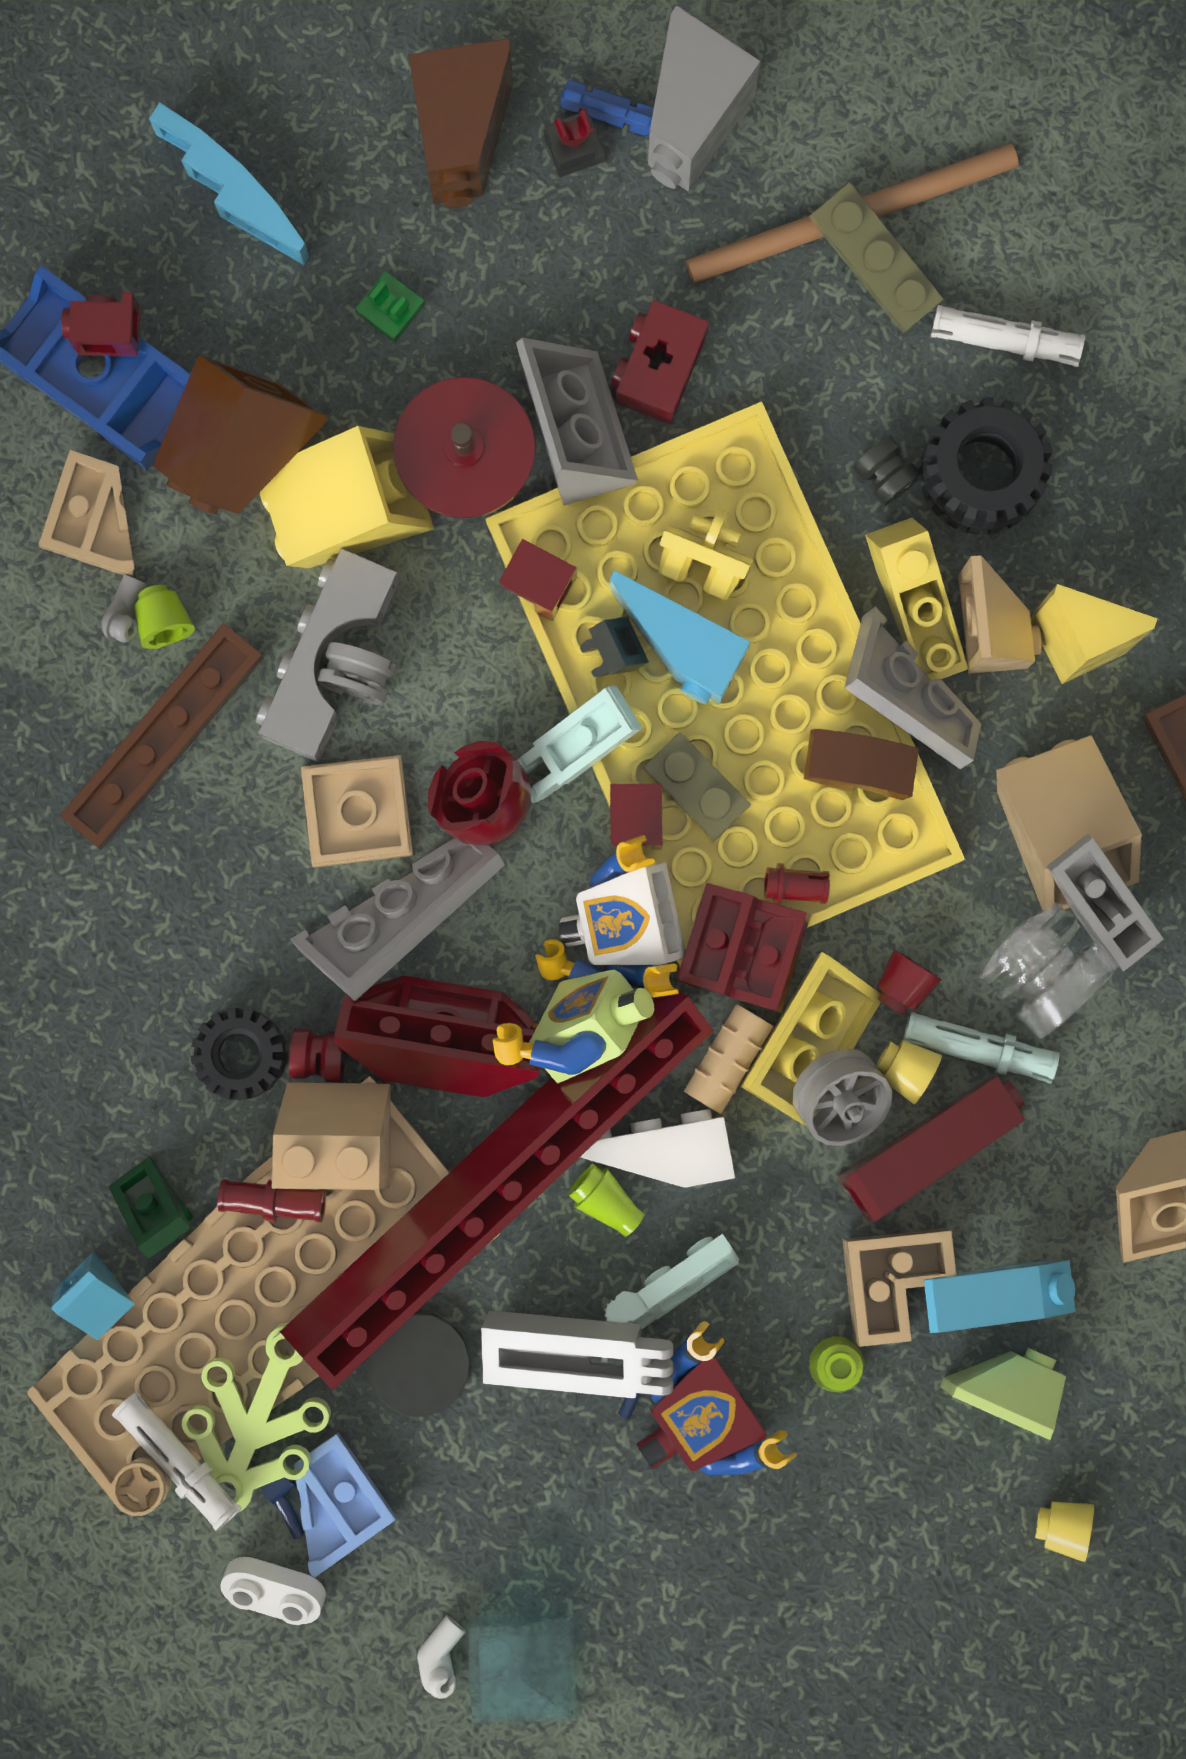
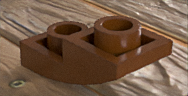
[804,729,919,800]

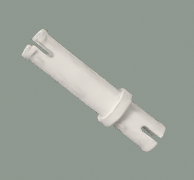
[931,305,1085,367]
[112,1392,242,1531]

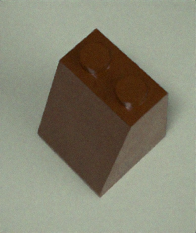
[408,38,513,208]
[152,355,327,514]

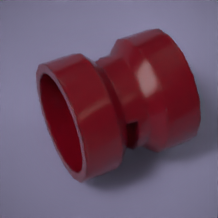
[289,1028,346,1083]

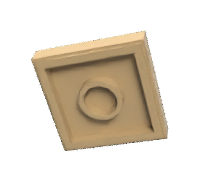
[301,755,413,868]

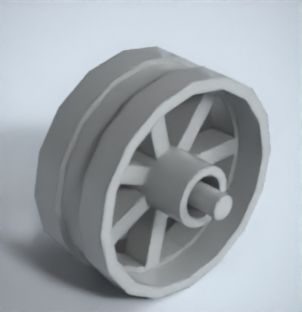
[793,1049,892,1146]

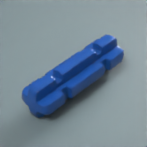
[560,80,654,136]

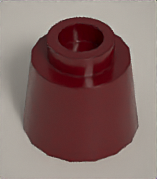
[877,949,942,1015]

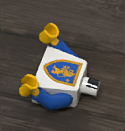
[559,835,685,998]

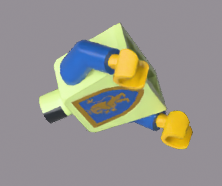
[493,939,654,1083]

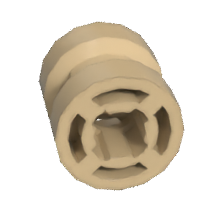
[112,1457,171,1516]

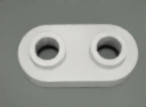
[221,1557,326,1625]

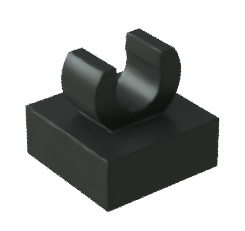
[580,617,649,677]

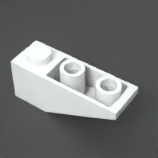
[580,1109,735,1188]

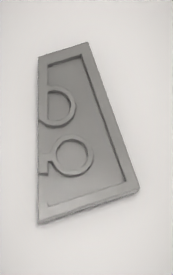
[844,606,981,769]

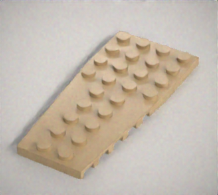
[27,1076,500,1512]

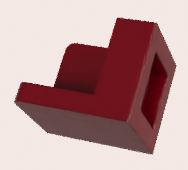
[500,539,577,621]
[610,784,663,850]

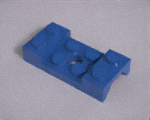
[0,265,190,471]

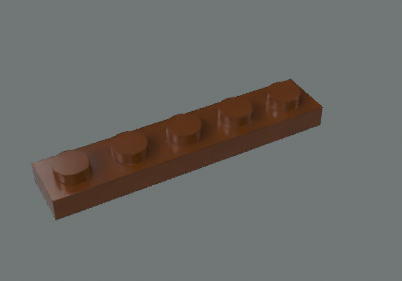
[59,623,264,850]

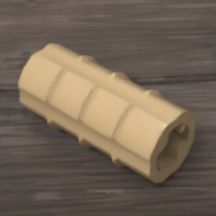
[683,1004,774,1114]

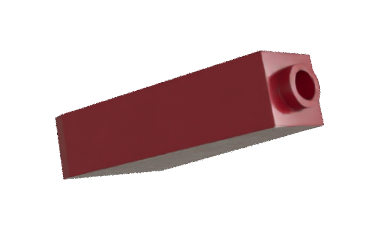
[838,1076,1026,1222]

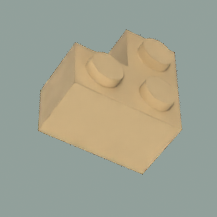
[842,1228,956,1347]

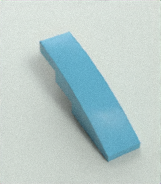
[149,102,310,266]

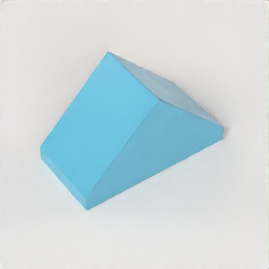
[51,1251,135,1340]

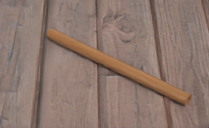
[685,143,1019,284]

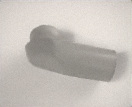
[101,575,147,643]

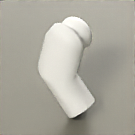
[417,1615,466,1699]

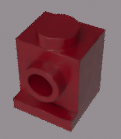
[62,292,141,357]

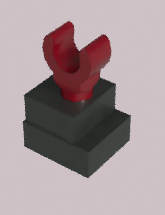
[544,109,605,178]

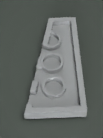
[291,838,505,1001]

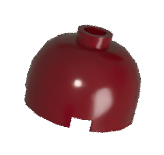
[427,741,531,845]

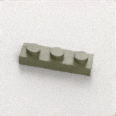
[809,182,944,333]

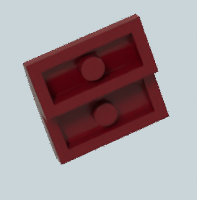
[677,883,811,1013]

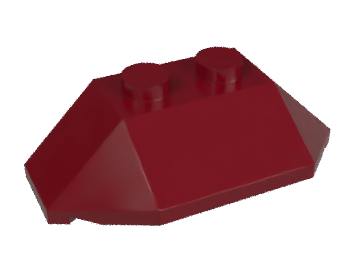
[334,975,540,1098]

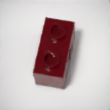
[610,300,709,425]

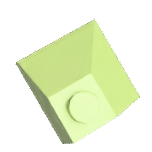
[940,1348,1066,1440]

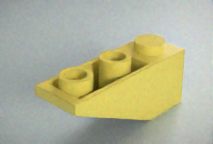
[865,517,968,680]

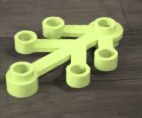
[182,1322,331,1513]

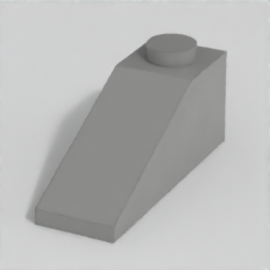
[1047,834,1164,972]

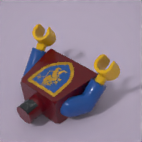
[636,1321,797,1476]

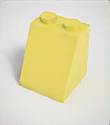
[260,426,434,568]

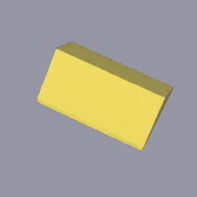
[1031,584,1158,684]
[739,952,881,1127]

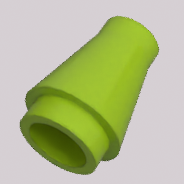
[567,1164,645,1237]

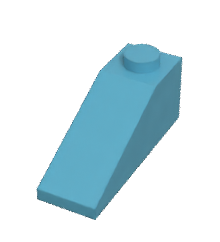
[609,570,750,704]
[924,1260,1076,1333]

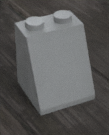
[648,6,761,192]

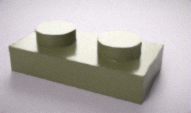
[643,732,751,842]

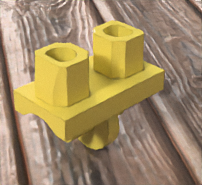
[659,508,754,600]

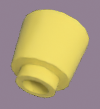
[876,1040,942,1105]
[1035,1501,1094,1562]

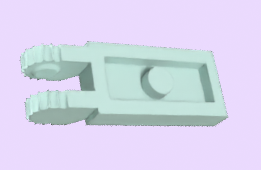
[518,685,643,803]
[604,1234,740,1329]

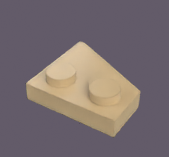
[39,450,135,577]

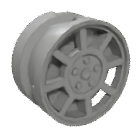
[316,642,396,705]

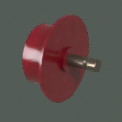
[393,377,535,518]

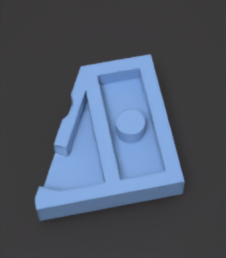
[294,1432,397,1578]

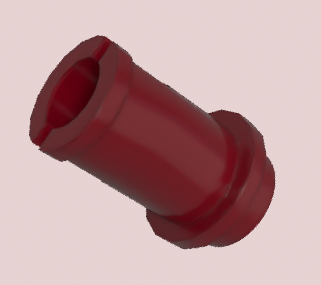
[764,863,830,904]

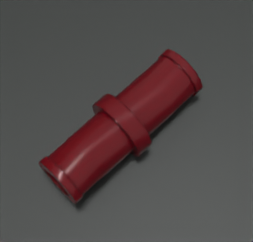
[217,1179,326,1222]

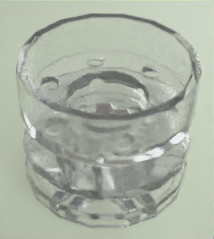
[978,902,1118,1039]

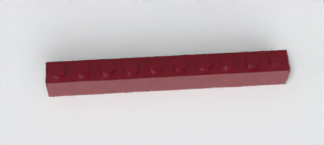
[280,986,714,1390]

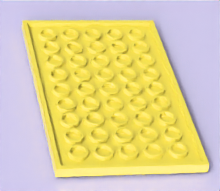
[485,401,965,969]

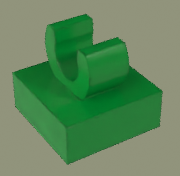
[355,271,425,343]

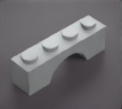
[256,548,400,763]

